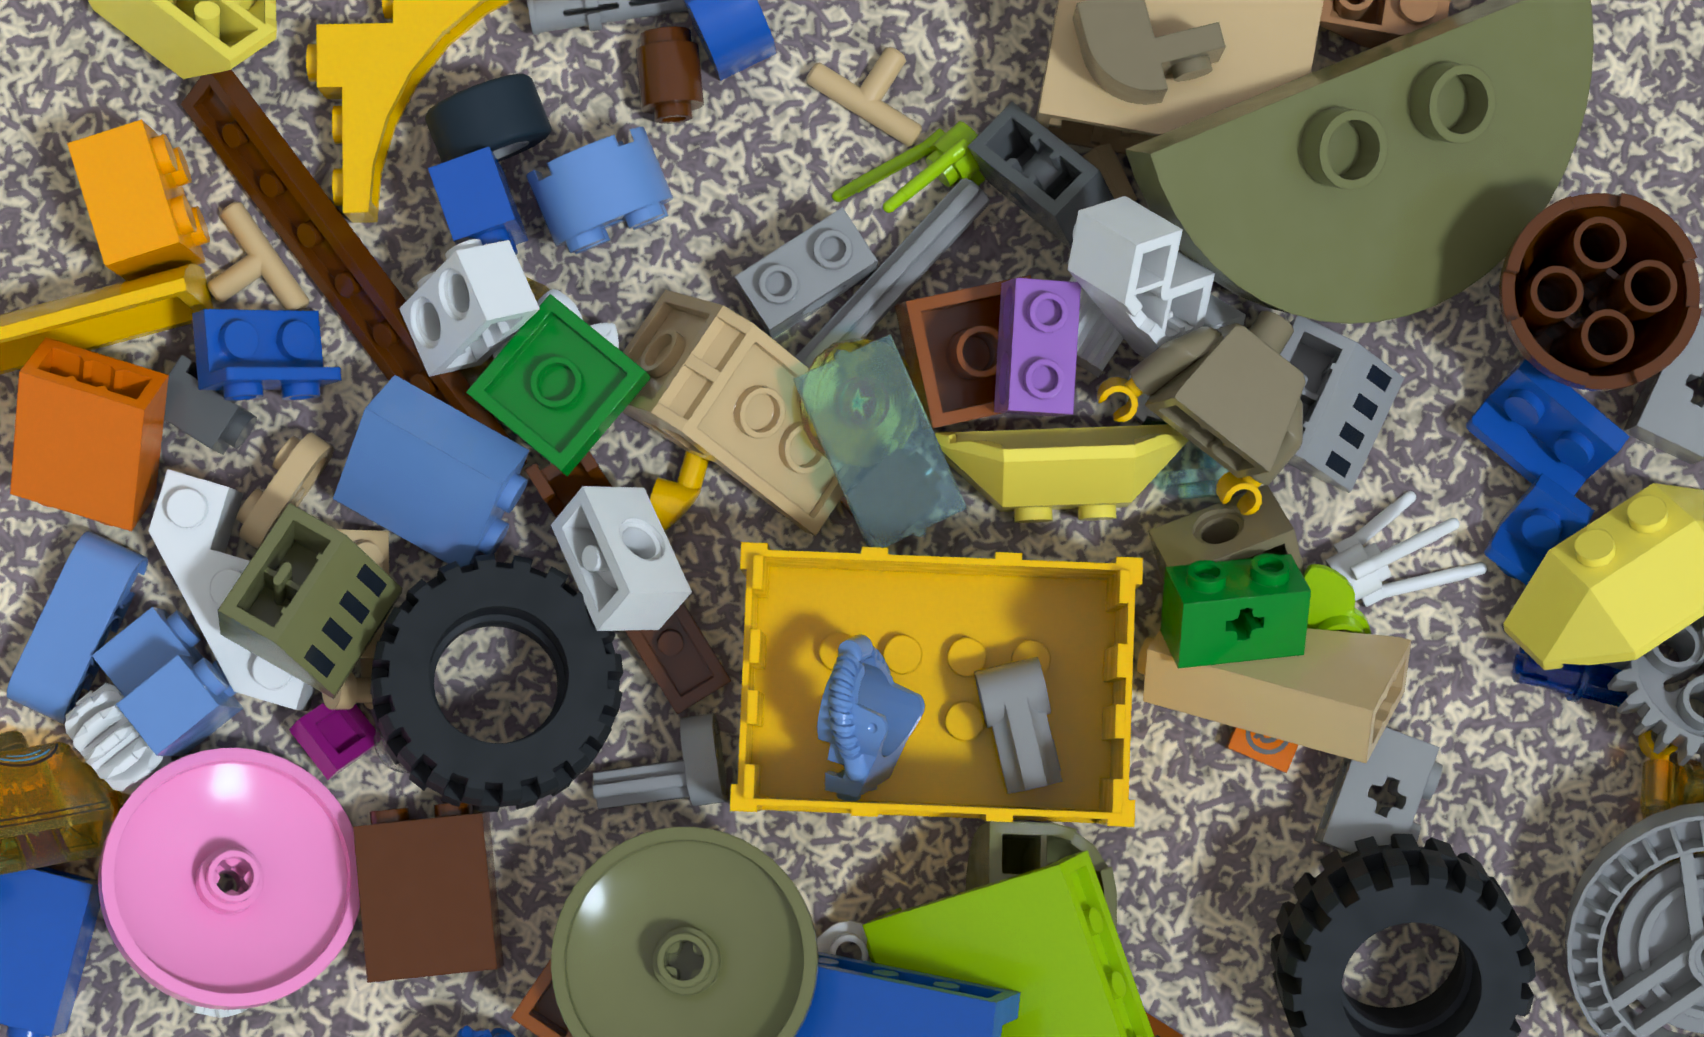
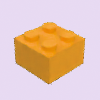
[67,119,210,281]

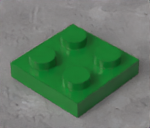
[466,294,651,476]

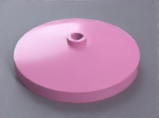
[98,748,360,1010]

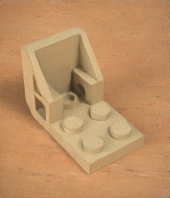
[623,290,883,536]

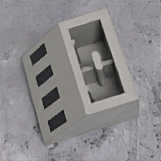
[1280,315,1404,493]

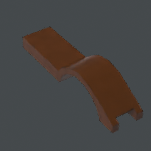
[525,450,731,714]

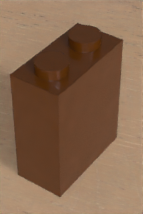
[353,803,504,983]

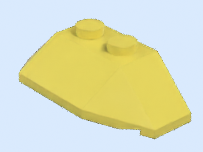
[88,0,277,79]
[934,424,1189,523]
[1503,483,1704,670]

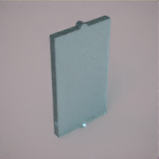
[793,334,967,548]

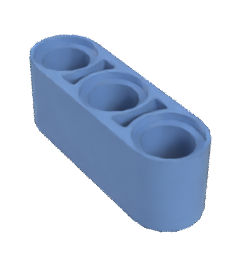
[6,531,148,725]

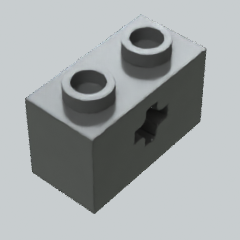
[968,102,1114,249]

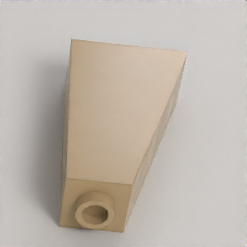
[1137,628,1411,763]

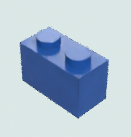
[428,147,529,255]

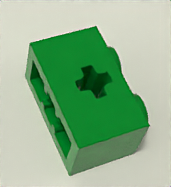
[1160,553,1311,669]

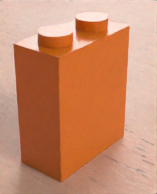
[10,337,169,532]

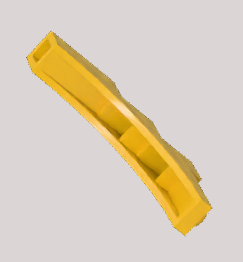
[306,0,513,223]

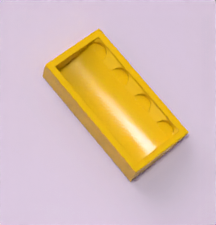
[0,263,214,375]

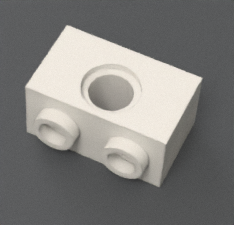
[551,486,692,631]

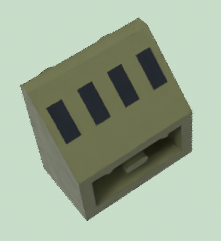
[218,503,403,699]

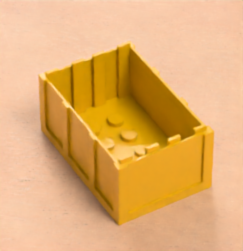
[730,542,1143,827]

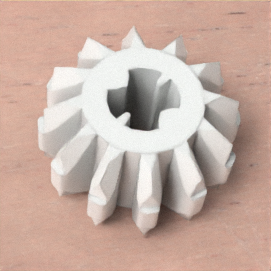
[65,683,172,795]

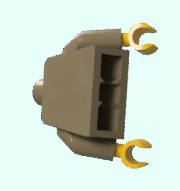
[1097,311,1306,515]

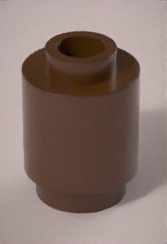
[636,26,704,124]

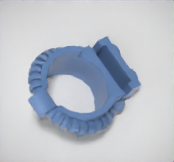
[817,634,925,801]

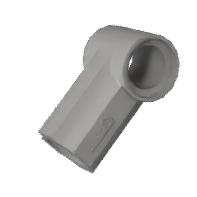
[974,657,1062,794]

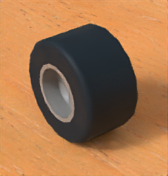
[425,74,552,163]

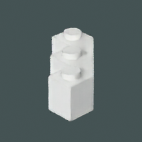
[1067,196,1246,358]
[148,469,315,711]

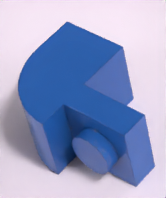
[683,0,776,81]

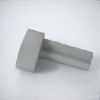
[593,713,727,810]

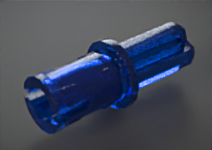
[1512,647,1628,707]

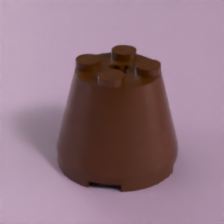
[1499,193,1702,391]

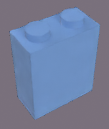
[333,375,530,567]

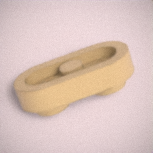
[236,432,334,550]

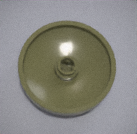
[551,827,818,1037]

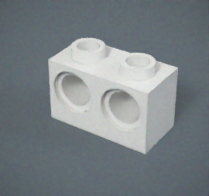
[399,239,540,377]

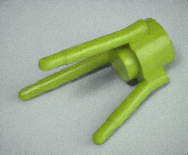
[832,121,985,213]

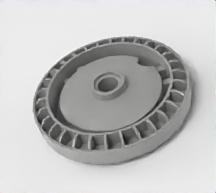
[1565,802,1704,1037]

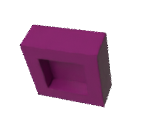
[289,703,383,780]

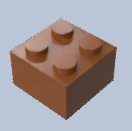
[895,275,1032,430]

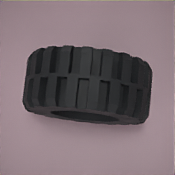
[370,554,623,812]
[1270,834,1536,1037]

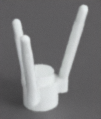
[1325,491,1487,608]

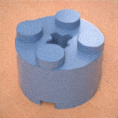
[526,126,673,254]

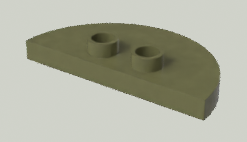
[1125,0,1594,324]

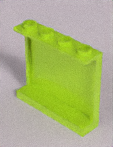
[862,850,1154,1037]

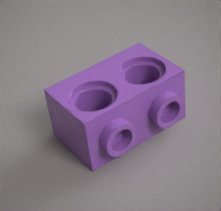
[994,278,1081,417]

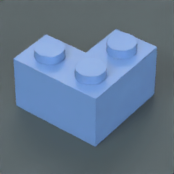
[91,607,243,756]

